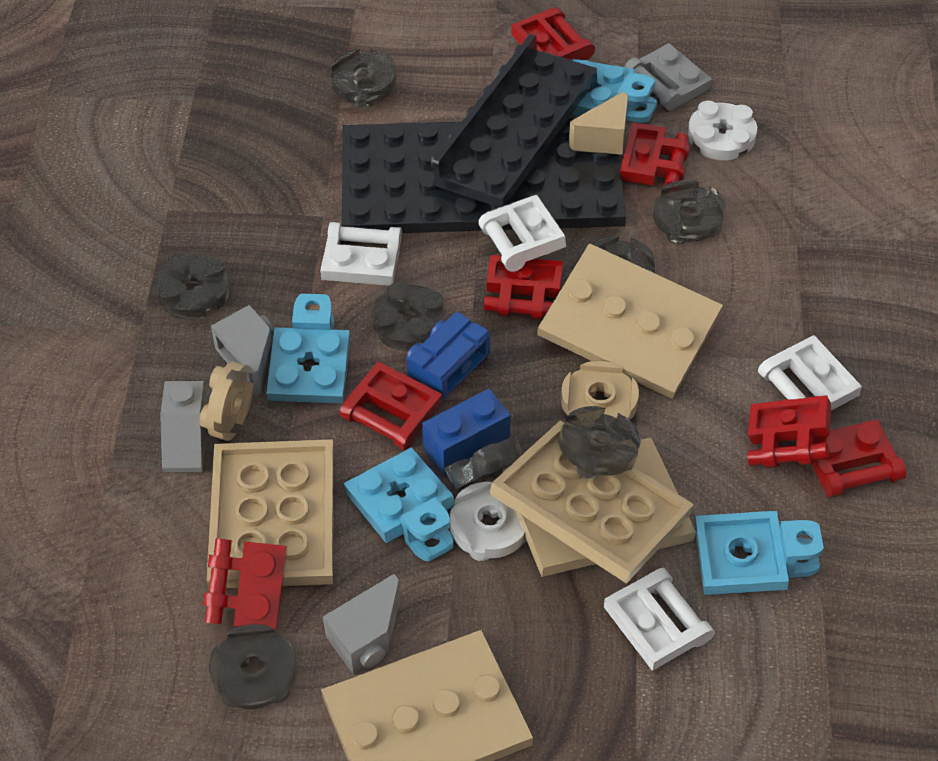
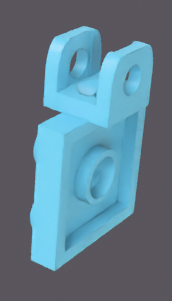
[571,59,657,123]
[266,294,350,404]
[344,447,454,562]
[694,511,824,595]

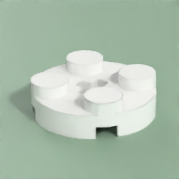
[688,101,757,160]
[450,482,527,561]

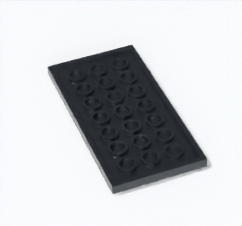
[342,118,626,233]

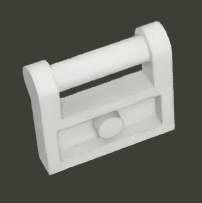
[479,195,566,272]
[320,222,402,286]
[758,335,862,410]
[604,568,715,671]

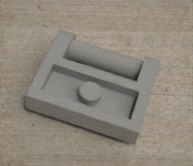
[624,43,712,111]

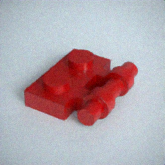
[620,122,690,191]
[484,255,563,319]
[747,395,831,468]
[203,538,288,630]

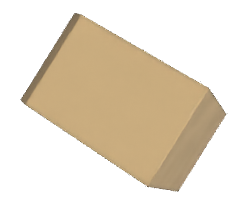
[569,91,628,155]

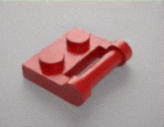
[511,7,595,60]
[339,362,442,451]
[812,419,906,497]

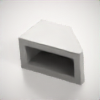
[211,305,274,397]
[160,381,208,472]
[323,574,400,675]

